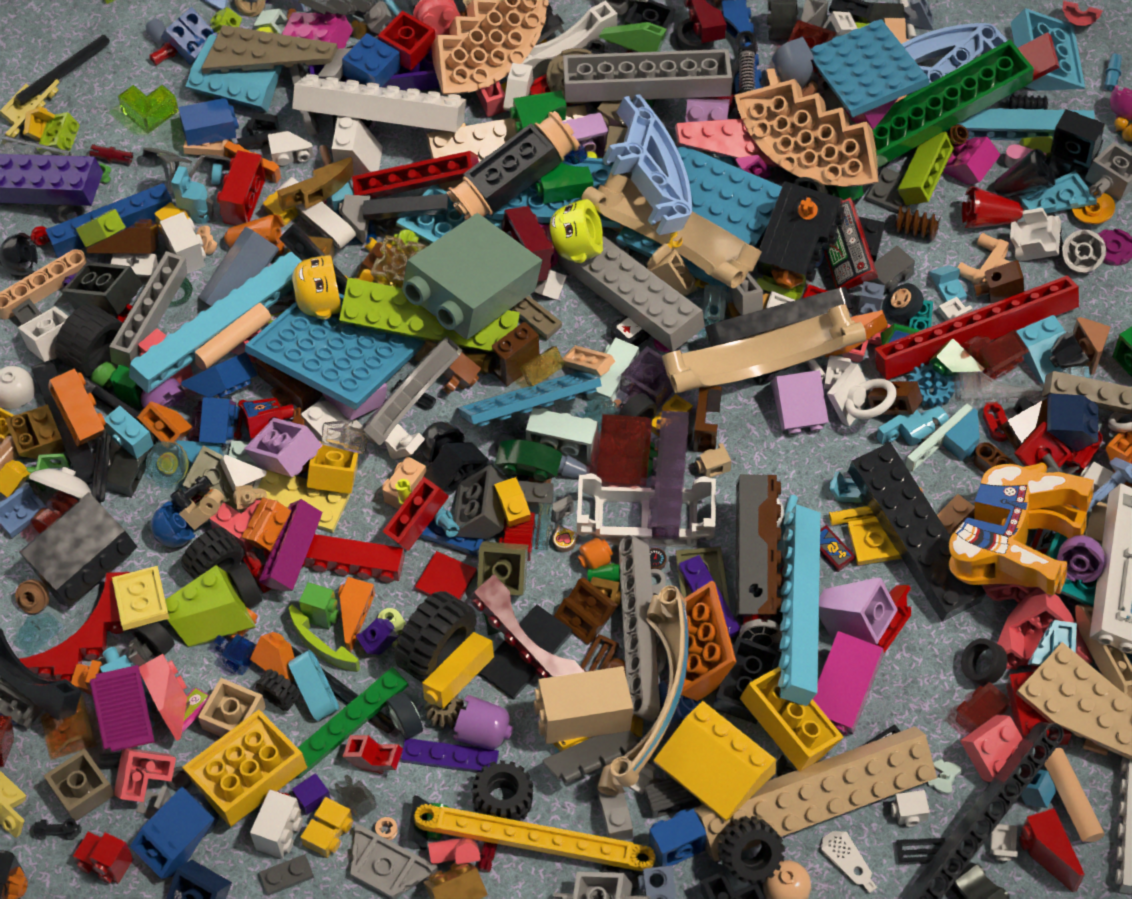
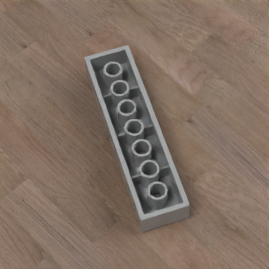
[563,49,732,102]
[556,235,705,352]

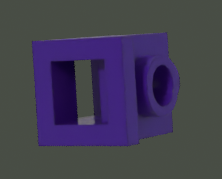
[356,618,398,655]

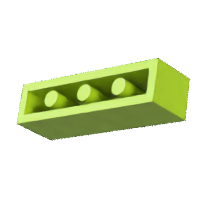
[898,132,954,205]

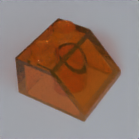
[41,694,98,760]

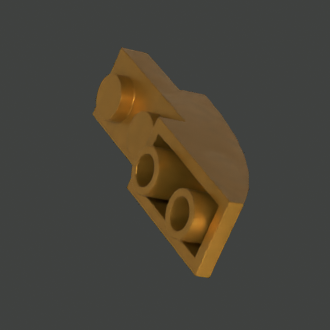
[277,157,354,211]

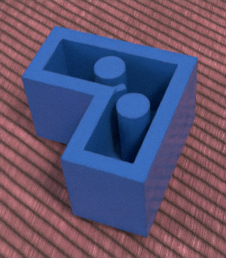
[199,397,239,445]

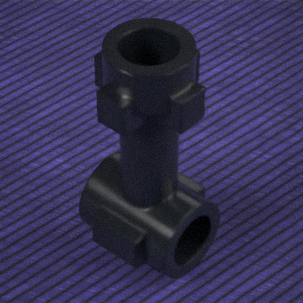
[170,475,213,511]
[34,819,82,839]

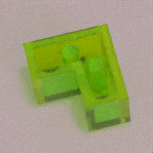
[118,85,179,134]

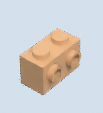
[382,456,427,509]

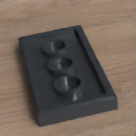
[479,604,573,699]

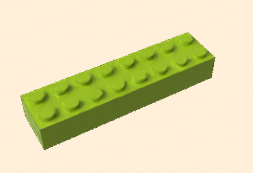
[339,277,520,355]

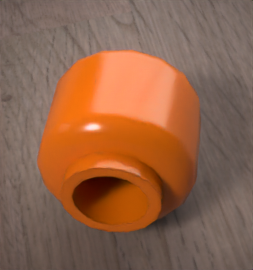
[577,538,613,569]

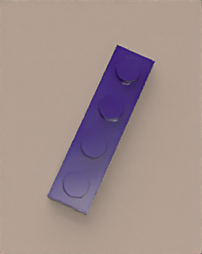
[678,555,740,638]
[401,738,499,773]

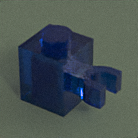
[214,634,256,675]

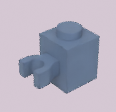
[857,281,885,315]

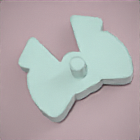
[928,759,962,795]

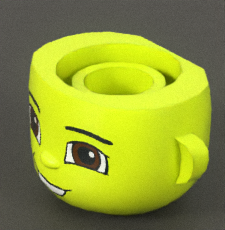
[550,199,603,263]

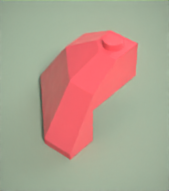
[997,588,1093,670]

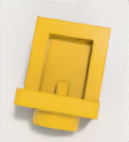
[23,107,55,141]

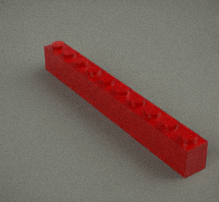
[875,275,1079,380]

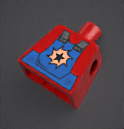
[241,398,294,438]

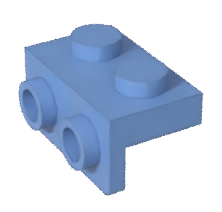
[0,484,49,538]

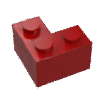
[73,831,134,884]

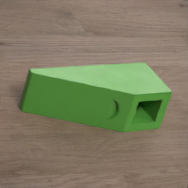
[599,22,667,52]

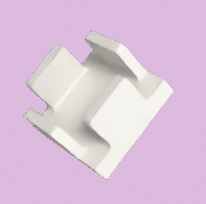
[1010,208,1061,261]

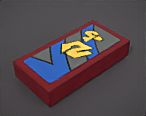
[820,525,856,572]

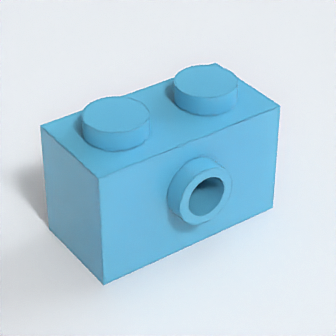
[104,406,154,459]

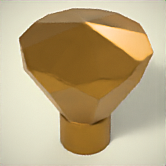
[351,20,370,39]

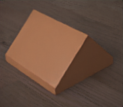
[1073,317,1111,375]

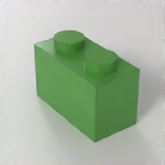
[299,582,340,629]

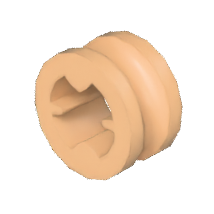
[375,817,398,841]

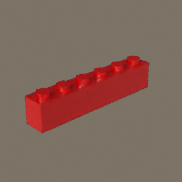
[352,151,479,199]
[264,534,405,583]

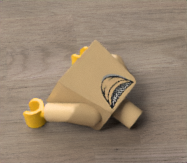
[647,232,709,297]

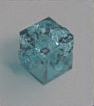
[585,396,619,432]

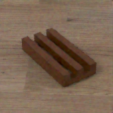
[580,634,620,672]

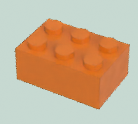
[48,368,106,446]

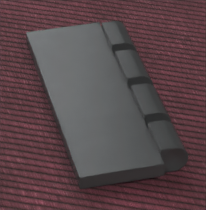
[542,731,639,784]

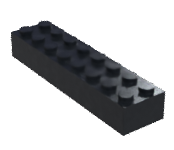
[847,442,986,622]

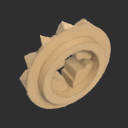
[235,0,266,17]

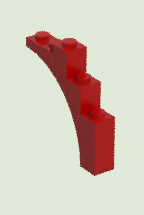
[19,572,130,682]

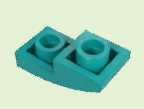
[909,300,934,330]

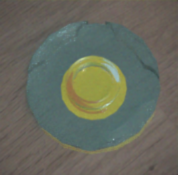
[146,441,189,486]

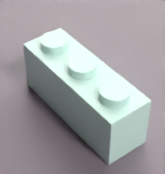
[587,338,639,408]

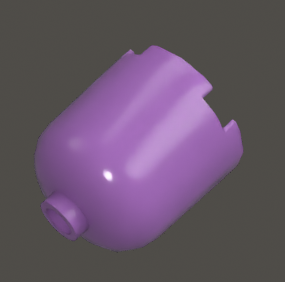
[453,695,513,750]

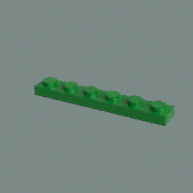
[297,667,409,778]

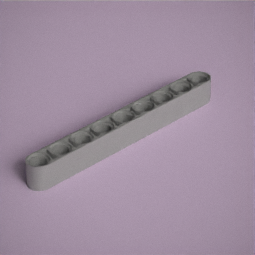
[619,535,660,722]

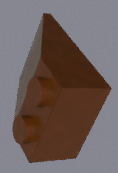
[87,219,159,254]

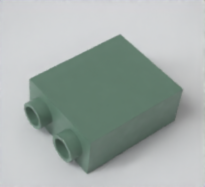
[402,213,542,340]

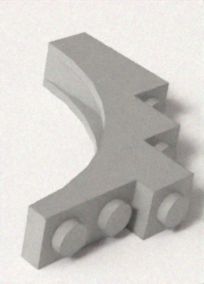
[364,335,462,445]

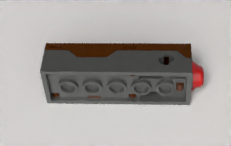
[735,474,781,625]

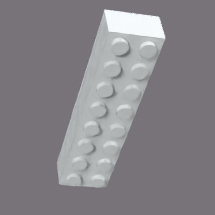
[293,74,466,132]

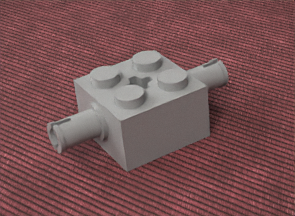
[1085,142,1132,201]
[553,872,651,899]

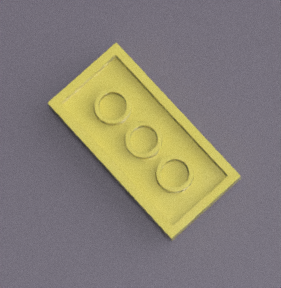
[257,470,350,533]

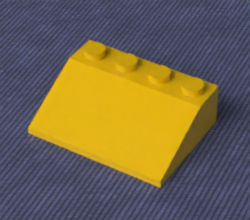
[654,701,776,822]
[182,709,307,827]

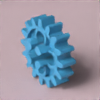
[908,363,956,408]

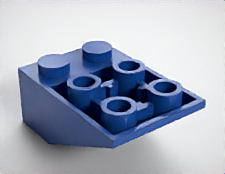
[130,787,215,879]

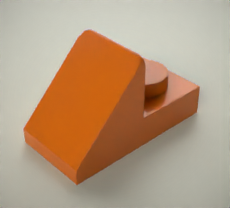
[71,660,103,696]

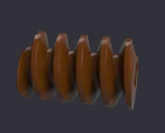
[894,206,941,241]

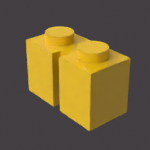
[301,797,353,858]

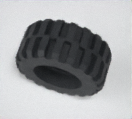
[394,591,477,683]

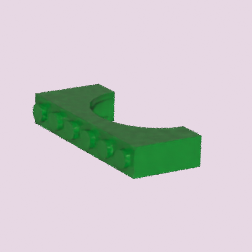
[510,90,594,204]

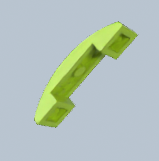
[289,605,360,672]

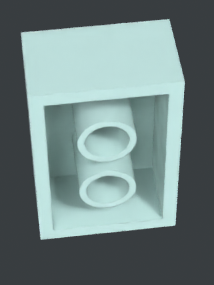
[526,408,598,466]

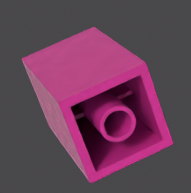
[813,631,884,736]

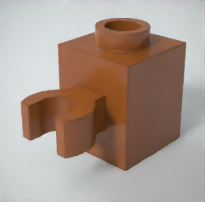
[442,352,481,395]

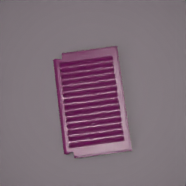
[90,665,155,752]

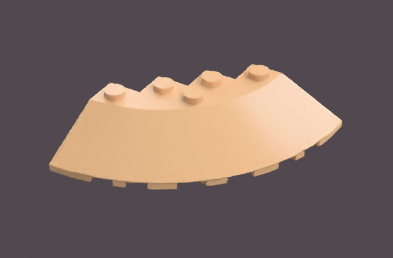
[431,0,549,95]
[735,79,879,187]

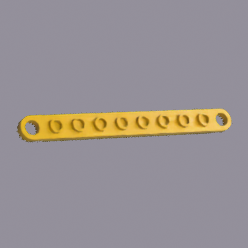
[414,804,655,871]

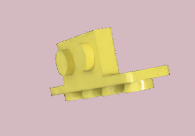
[0,79,60,143]
[0,771,27,838]

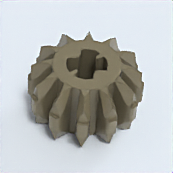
[425,694,465,730]

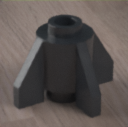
[1049,332,1090,370]

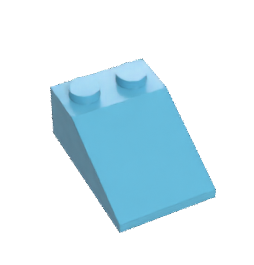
[1013,315,1085,388]

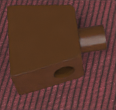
[973,260,1024,303]

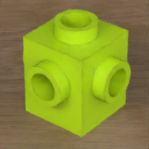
[210,7,242,34]

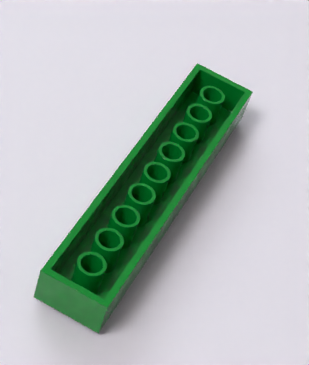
[872,39,1034,168]

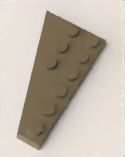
[201,25,338,74]

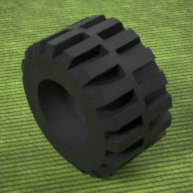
[181,527,244,580]
[472,760,533,821]
[717,816,785,884]

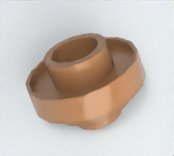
[15,579,50,614]

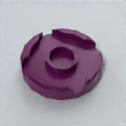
[1098,228,1132,266]

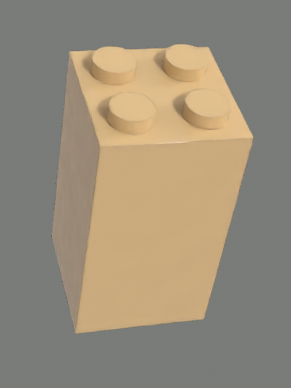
[534,666,633,744]

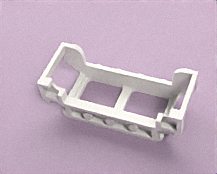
[577,473,716,548]

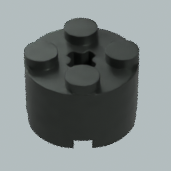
[767,0,798,40]

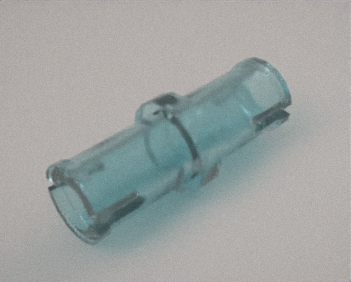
[534,503,553,550]

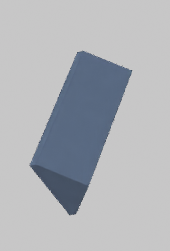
[199,227,279,306]

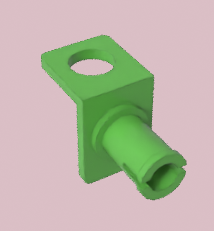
[26,454,70,491]

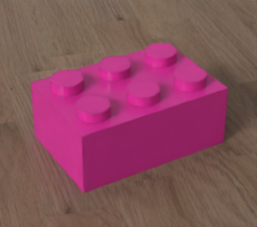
[282,13,353,49]

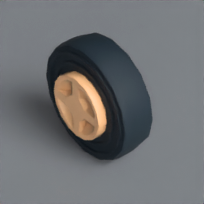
[886,283,924,321]

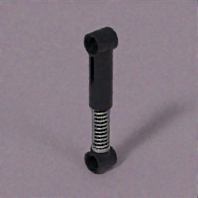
[736,31,758,119]

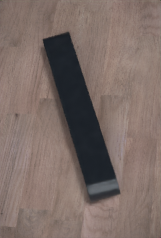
[705,287,853,347]
[31,360,95,485]

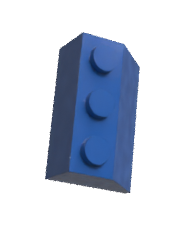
[181,352,257,398]

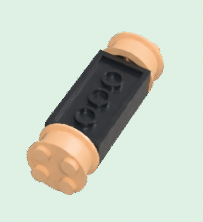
[446,111,580,220]

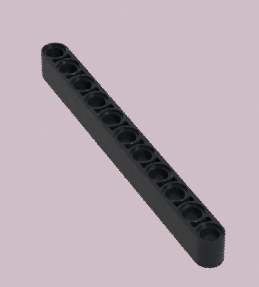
[902,722,1064,899]

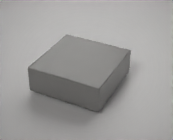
[550,495,574,522]

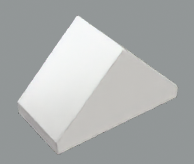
[220,455,267,491]

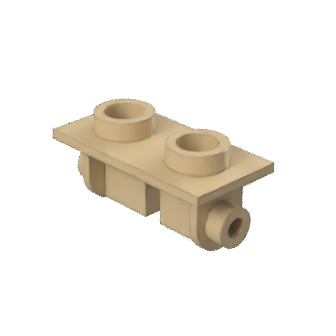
[233,484,267,509]

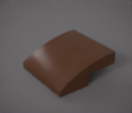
[554,577,618,644]

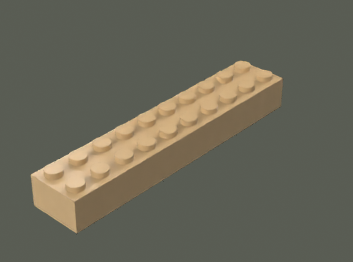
[693,726,937,861]

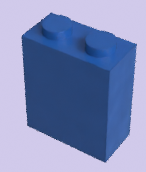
[178,98,239,146]

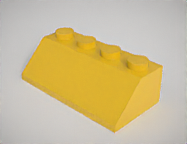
[740,667,844,772]

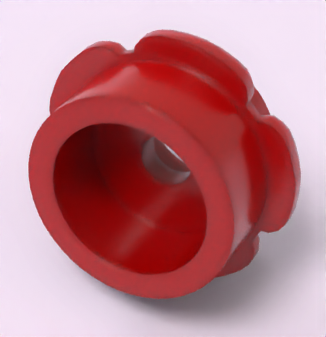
[30,226,49,245]

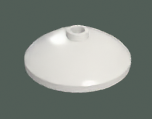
[29,467,92,498]

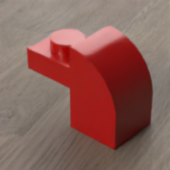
[343,735,403,774]

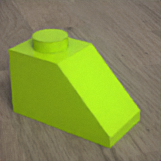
[75,208,126,247]

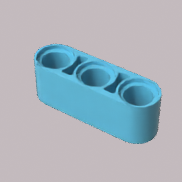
[288,650,339,721]

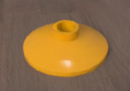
[1072,192,1115,224]

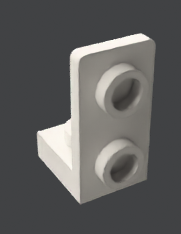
[815,11,858,43]

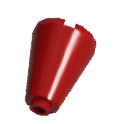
[961,186,1023,229]

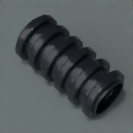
[1009,94,1048,110]

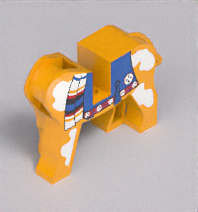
[949,463,1094,596]

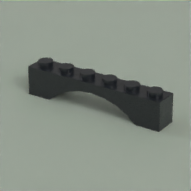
[0,628,82,721]

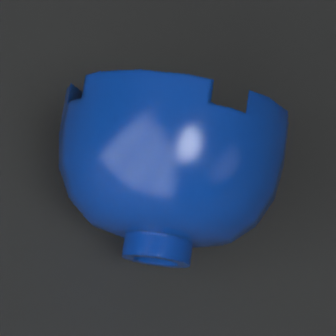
[151,501,196,548]

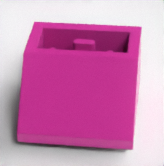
[943,136,1000,184]

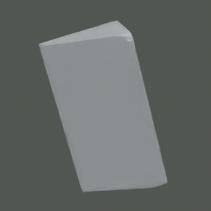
[318,48,352,80]

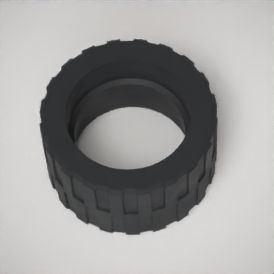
[55,304,123,378]

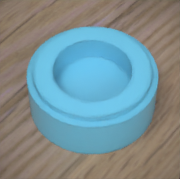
[212,164,222,185]

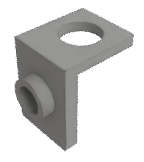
[136,786,171,817]

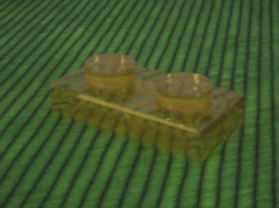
[519,346,565,387]

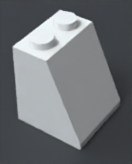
[332,116,383,179]

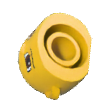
[292,255,341,319]

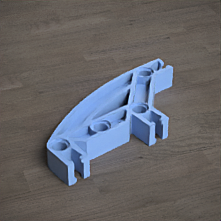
[902,23,1008,93]
[602,94,692,235]

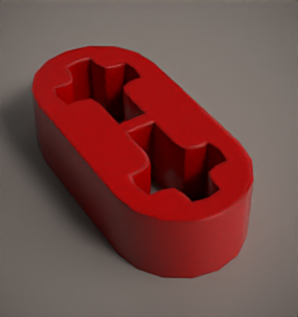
[982,402,1008,442]

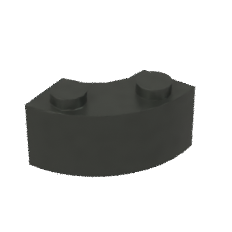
[950,862,1010,899]

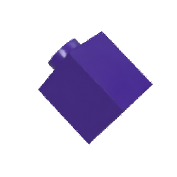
[292,773,331,815]

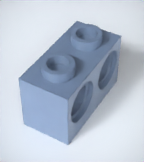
[638,866,677,899]

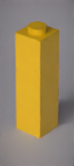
[422,632,494,709]

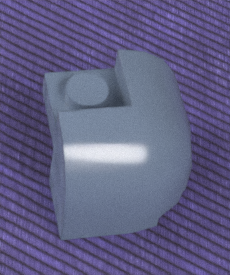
[772,37,818,90]

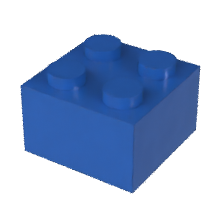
[342,33,400,87]
[649,809,707,867]

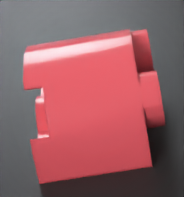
[1062,0,1104,26]

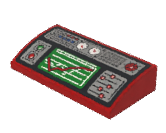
[824,198,878,289]

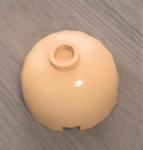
[762,860,811,899]

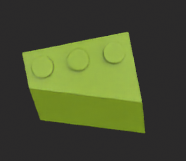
[165,565,256,647]

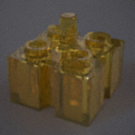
[370,235,426,288]

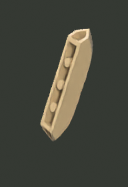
[1076,604,1132,700]

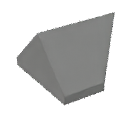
[799,0,829,38]

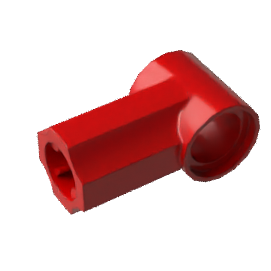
[1066,431,1103,473]

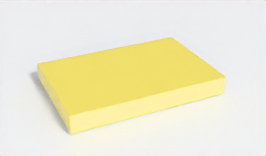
[112,566,169,631]

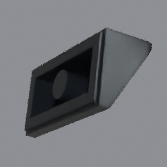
[408,795,430,850]

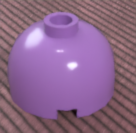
[140,377,186,408]
[1057,535,1105,583]

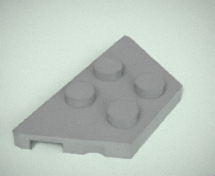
[350,824,438,899]

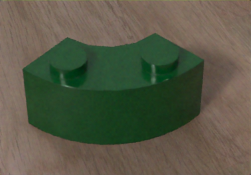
[494,440,562,481]

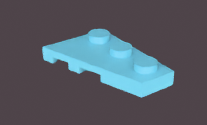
[1020,171,1097,213]

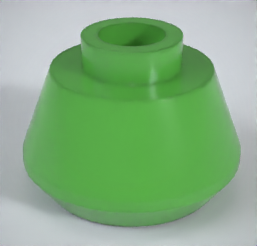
[90,362,117,390]

